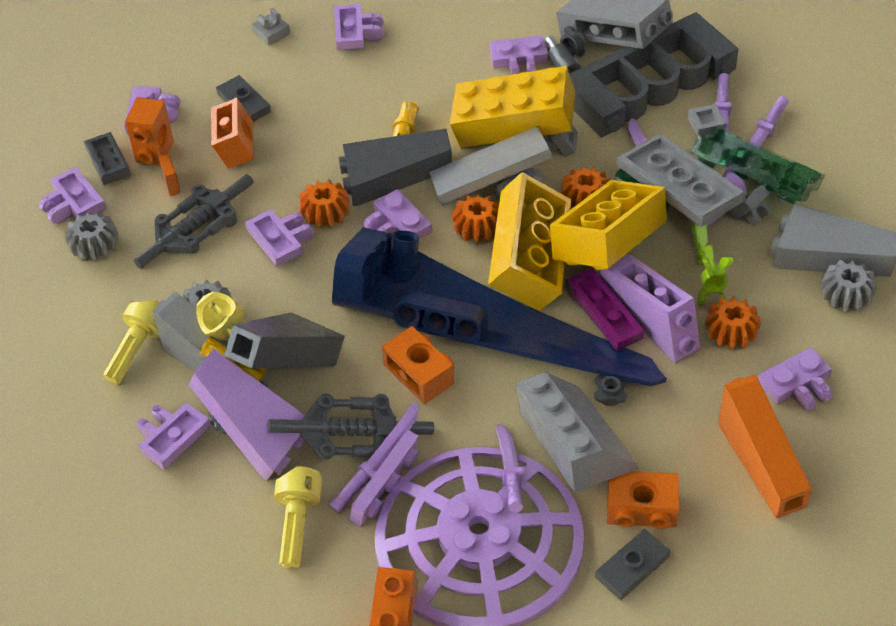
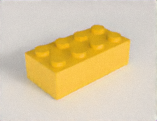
[450,66,575,148]
[488,172,571,311]
[550,180,667,270]

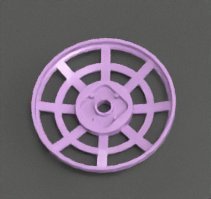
[375,447,584,626]

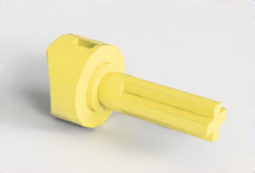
[196,292,246,341]
[103,300,160,385]
[274,466,322,568]

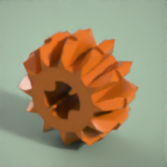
[561,165,610,209]
[299,179,350,229]
[452,193,499,244]
[705,296,761,351]

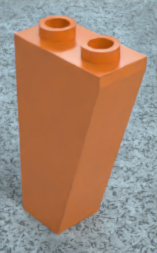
[718,374,812,519]

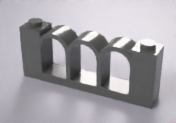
[570,12,739,138]

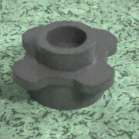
[560,26,587,57]
[594,375,627,406]

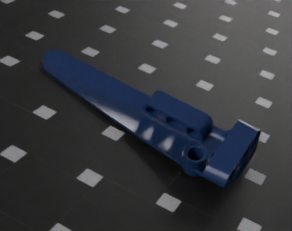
[332,227,667,386]

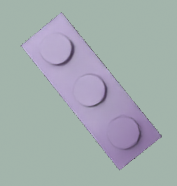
[349,429,419,527]

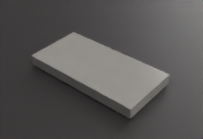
[429,126,553,205]
[616,134,746,227]

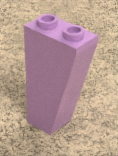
[599,253,700,363]
[189,349,305,481]

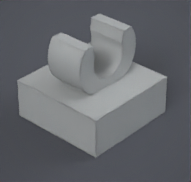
[252,8,290,46]
[687,104,726,142]
[545,125,578,156]
[729,185,771,226]

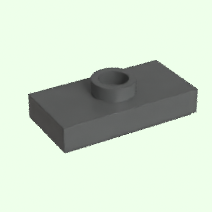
[216,75,271,122]
[84,132,131,185]
[595,528,670,600]

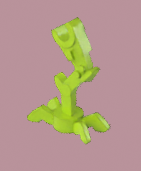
[690,220,733,306]

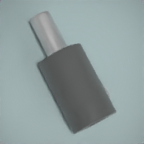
[545,36,581,74]

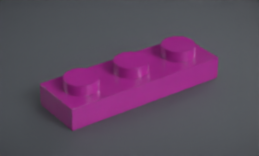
[566,268,645,351]

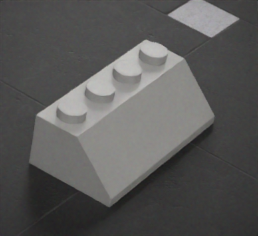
[516,372,638,492]

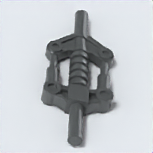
[134,174,254,269]
[267,393,434,460]

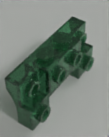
[691,127,826,204]

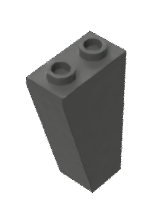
[339,129,452,206]
[224,312,345,368]

